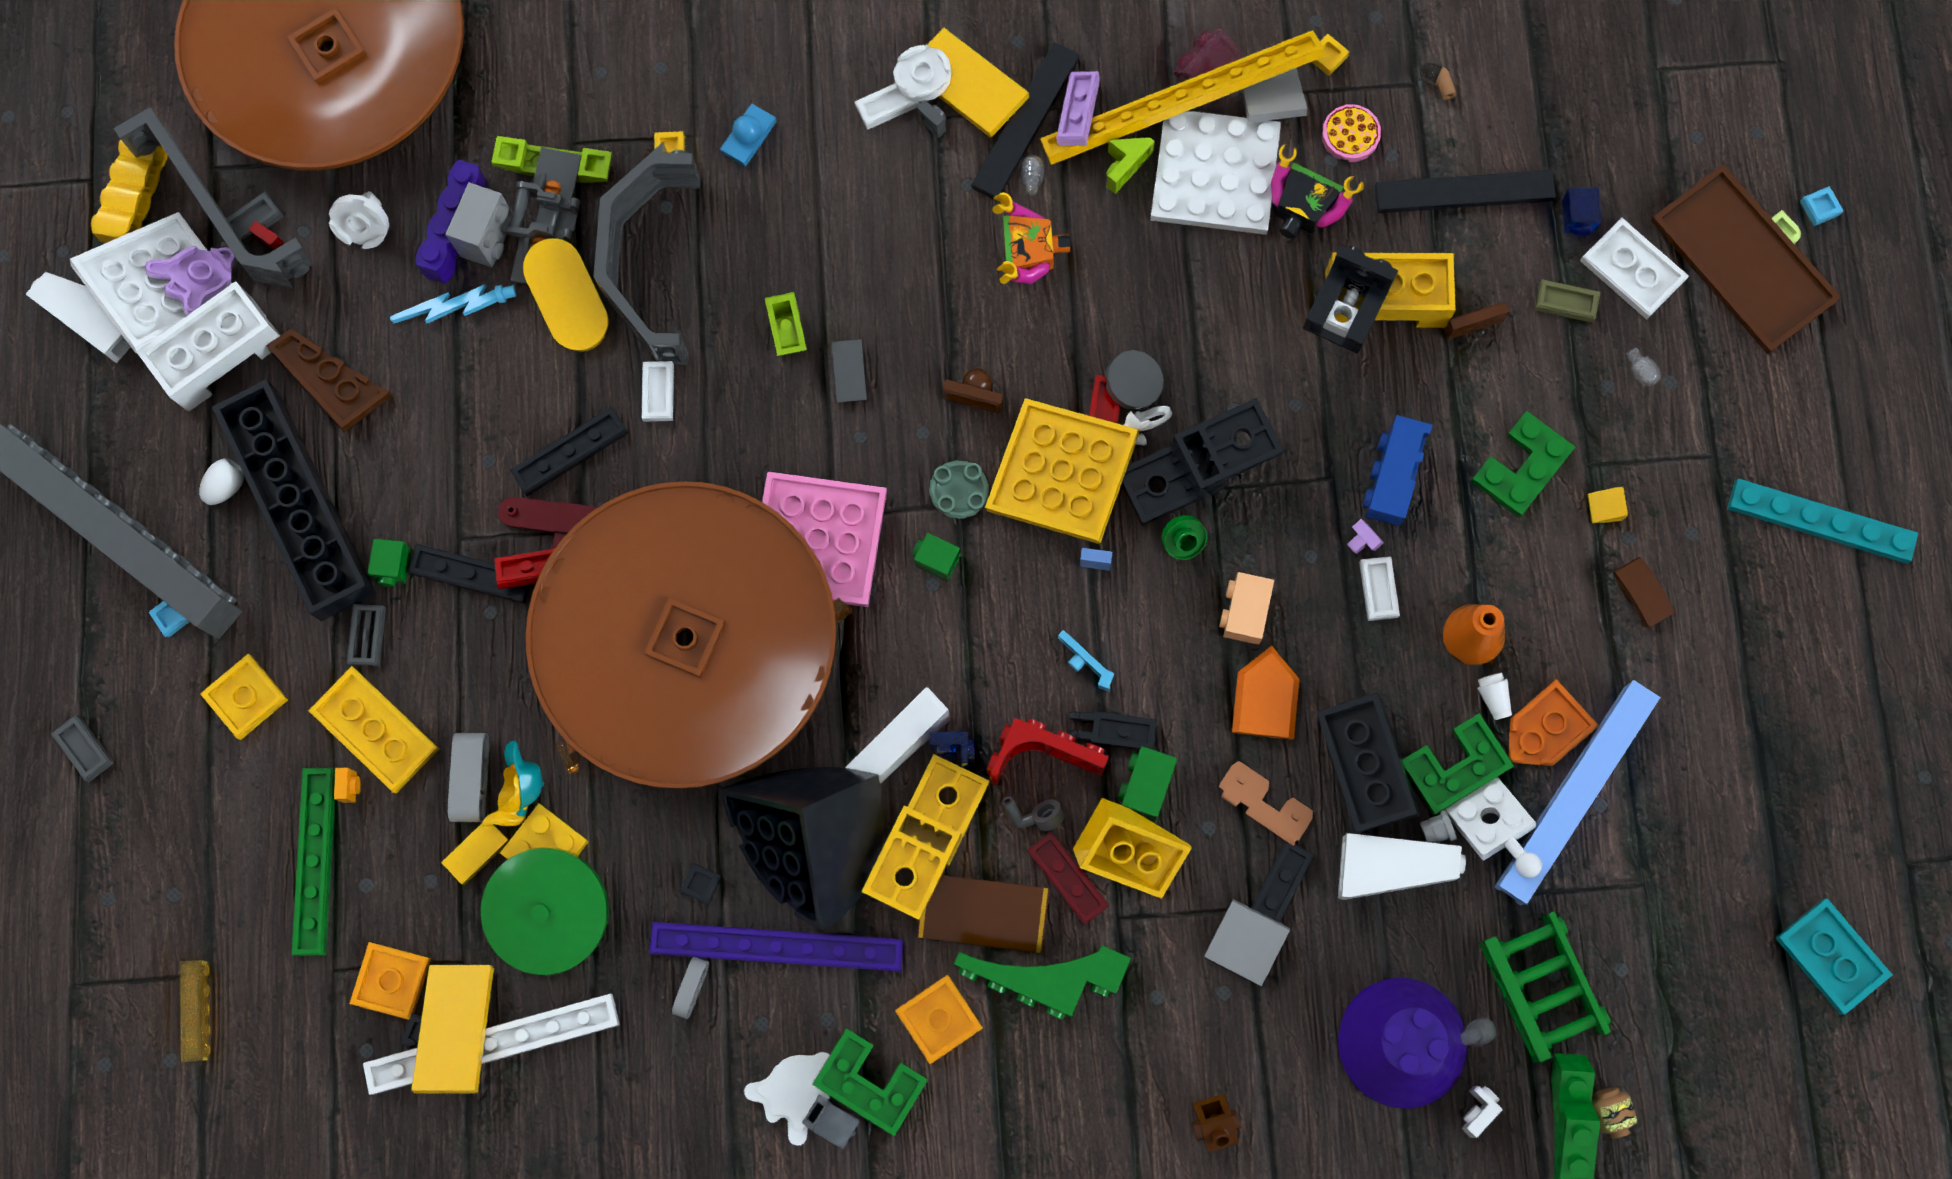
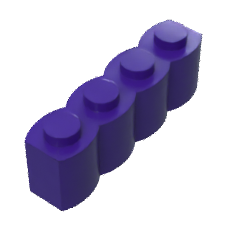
[416,160,487,283]

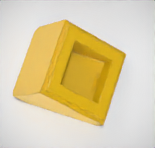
[1587,487,1628,524]

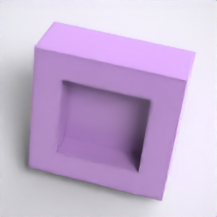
[1347,519,1384,554]

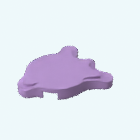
[145,246,236,315]

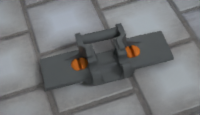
[505,147,582,285]

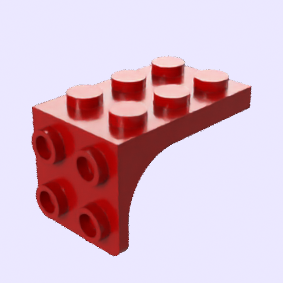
[987,718,1108,786]

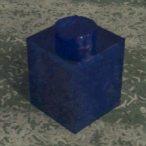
[1562,188,1602,236]

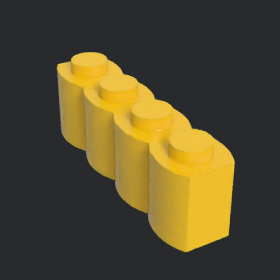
[91,139,168,243]

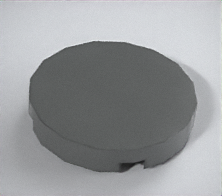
[1105,350,1164,410]

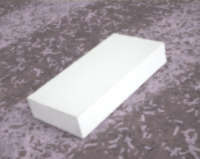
[855,83,919,130]
[642,361,674,422]
[1359,556,1400,621]

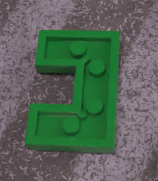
[1470,411,1575,518]
[1402,713,1514,815]
[811,1028,928,1136]

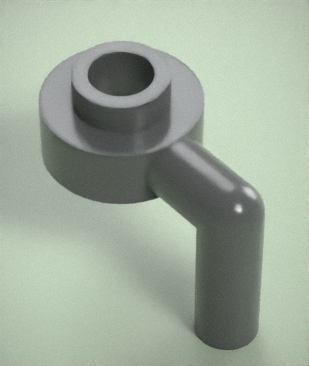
[1001,796,1065,831]

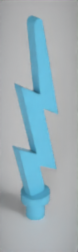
[390,284,517,323]

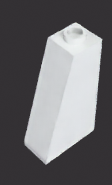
[26,272,130,363]
[845,687,950,784]
[1338,833,1466,900]

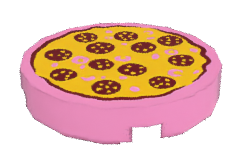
[1322,105,1381,162]

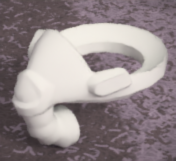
[1123,406,1172,446]

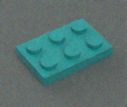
[1775,898,1893,1015]

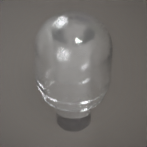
[1021,155,1045,195]
[1626,347,1661,387]
[1461,1018,1497,1047]

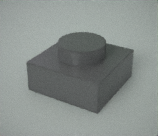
[916,100,946,138]

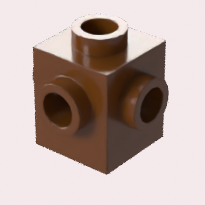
[1192,1094,1241,1153]

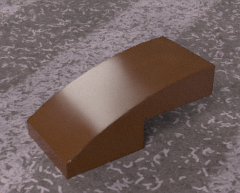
[1613,557,1675,628]

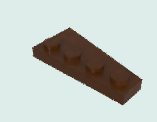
[267,328,391,432]

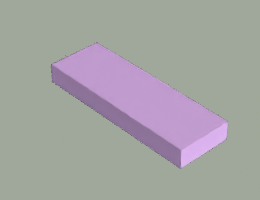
[1056,71,1100,146]

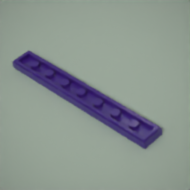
[649,922,903,972]

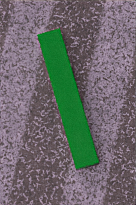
[291,768,335,956]

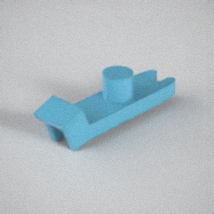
[1058,630,1114,692]

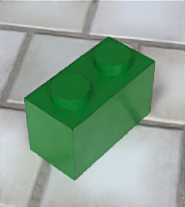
[1117,746,1177,822]

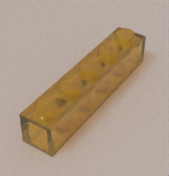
[180,960,211,1062]

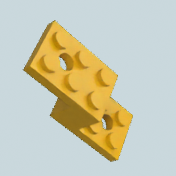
[862,754,990,921]

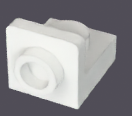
[1461,1086,1503,1138]

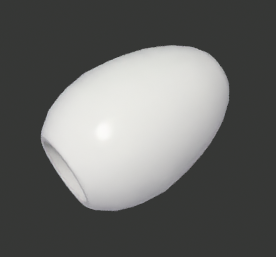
[199,458,244,505]

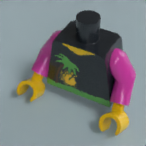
[1270,144,1364,239]

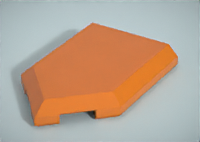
[1232,645,1300,740]
[1508,679,1599,766]

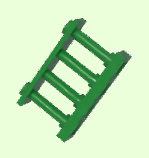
[1478,912,1611,1063]

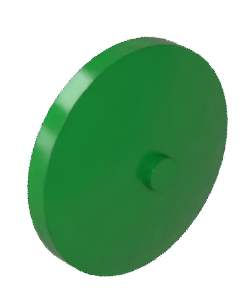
[481,847,609,975]

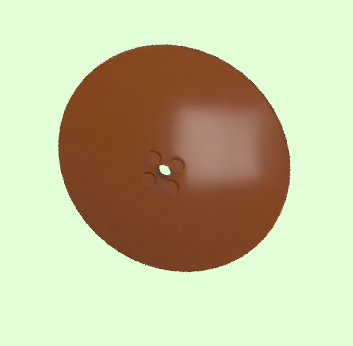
[174,0,464,170]
[526,481,837,789]

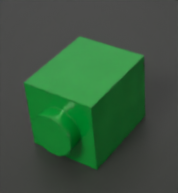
[912,533,961,582]
[368,539,412,587]

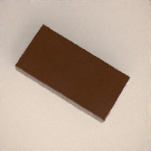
[1444,302,1510,340]

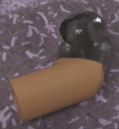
[1419,63,1457,100]

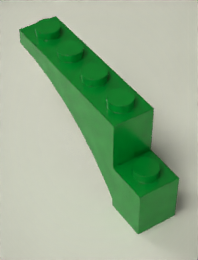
[954,945,1131,1020]
[1550,1053,1600,1179]

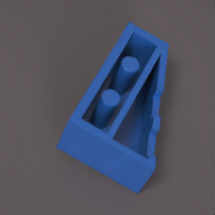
[1362,415,1433,526]

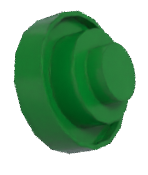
[1161,515,1208,560]

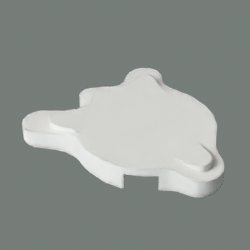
[744,1052,831,1145]

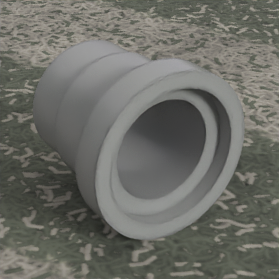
[1420,809,1457,843]

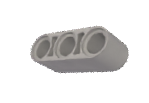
[448,733,490,822]

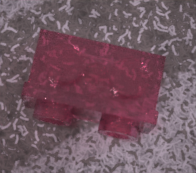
[1173,28,1243,80]

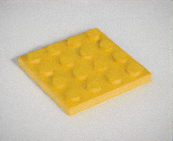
[985,398,1139,544]

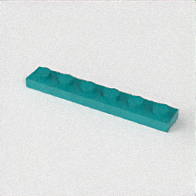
[1727,478,1918,564]

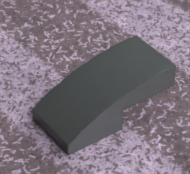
[832,339,867,403]

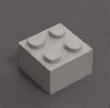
[445,182,513,268]

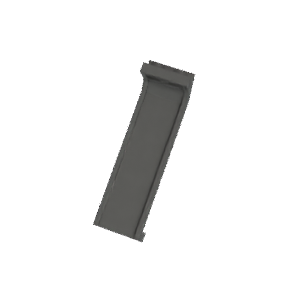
[113,107,314,289]

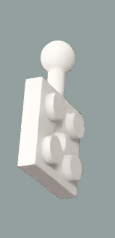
[1446,777,1542,878]

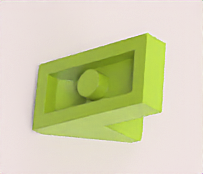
[1106,138,1155,194]
[765,292,807,356]

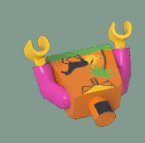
[992,192,1070,284]

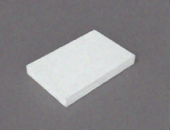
[1580,218,1689,320]

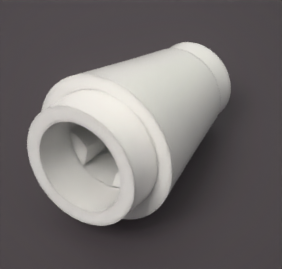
[1477,672,1512,720]

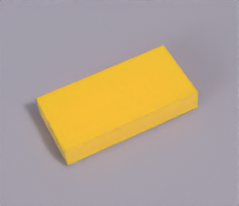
[441,823,509,886]

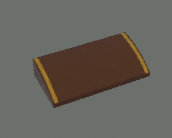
[917,875,1050,954]

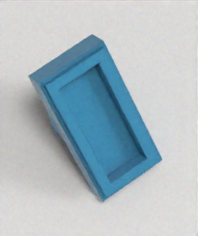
[720,103,777,167]

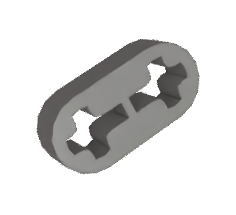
[672,957,709,1019]

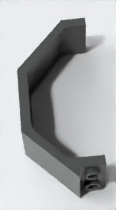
[594,142,701,365]

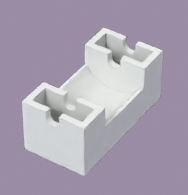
[137,281,281,412]

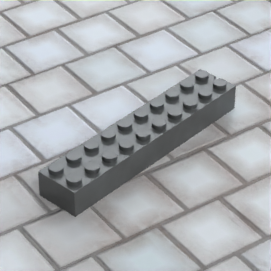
[0,423,243,639]

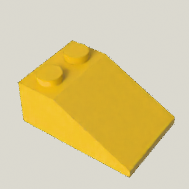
[1073,798,1192,899]

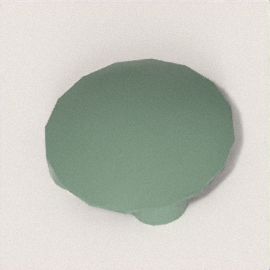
[929,460,989,519]

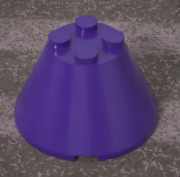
[1338,978,1467,1108]

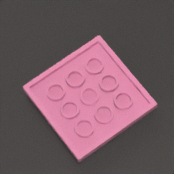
[762,472,887,607]

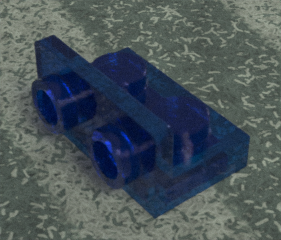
[929,731,975,769]

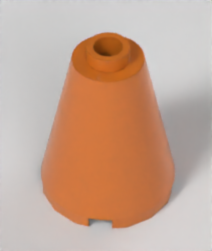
[1443,604,1505,665]

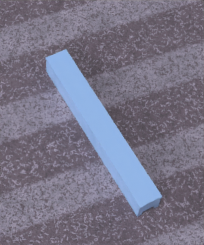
[1494,680,1660,905]

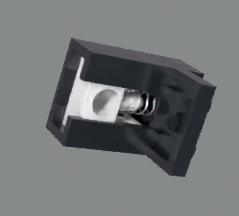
[1303,245,1398,354]

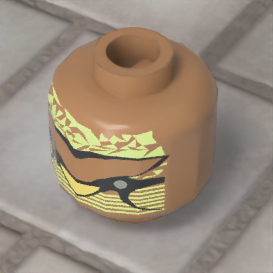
[1591,1087,1637,1139]

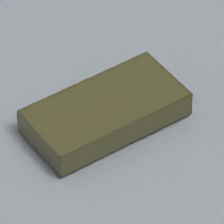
[1534,279,1600,323]

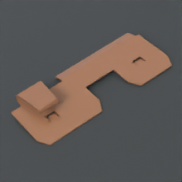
[1218,761,1313,846]

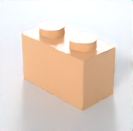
[1219,572,1274,645]

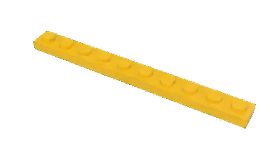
[1040,30,1325,165]

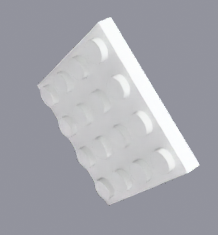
[1150,111,1281,235]
[70,212,232,353]

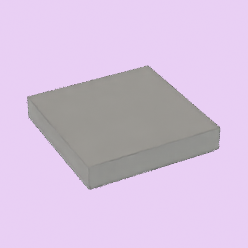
[1241,68,1307,123]
[1204,899,1290,986]

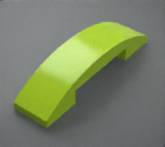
[491,136,613,183]

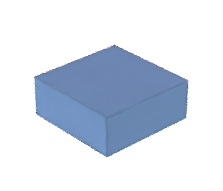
[1080,548,1112,571]

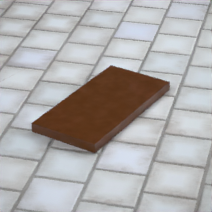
[1651,164,1842,354]

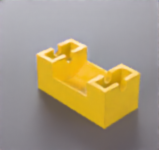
[1326,253,1455,328]

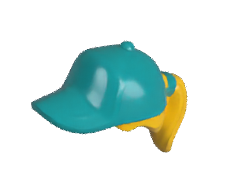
[482,740,544,827]

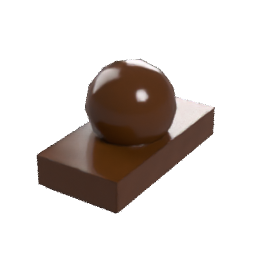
[942,368,1004,413]

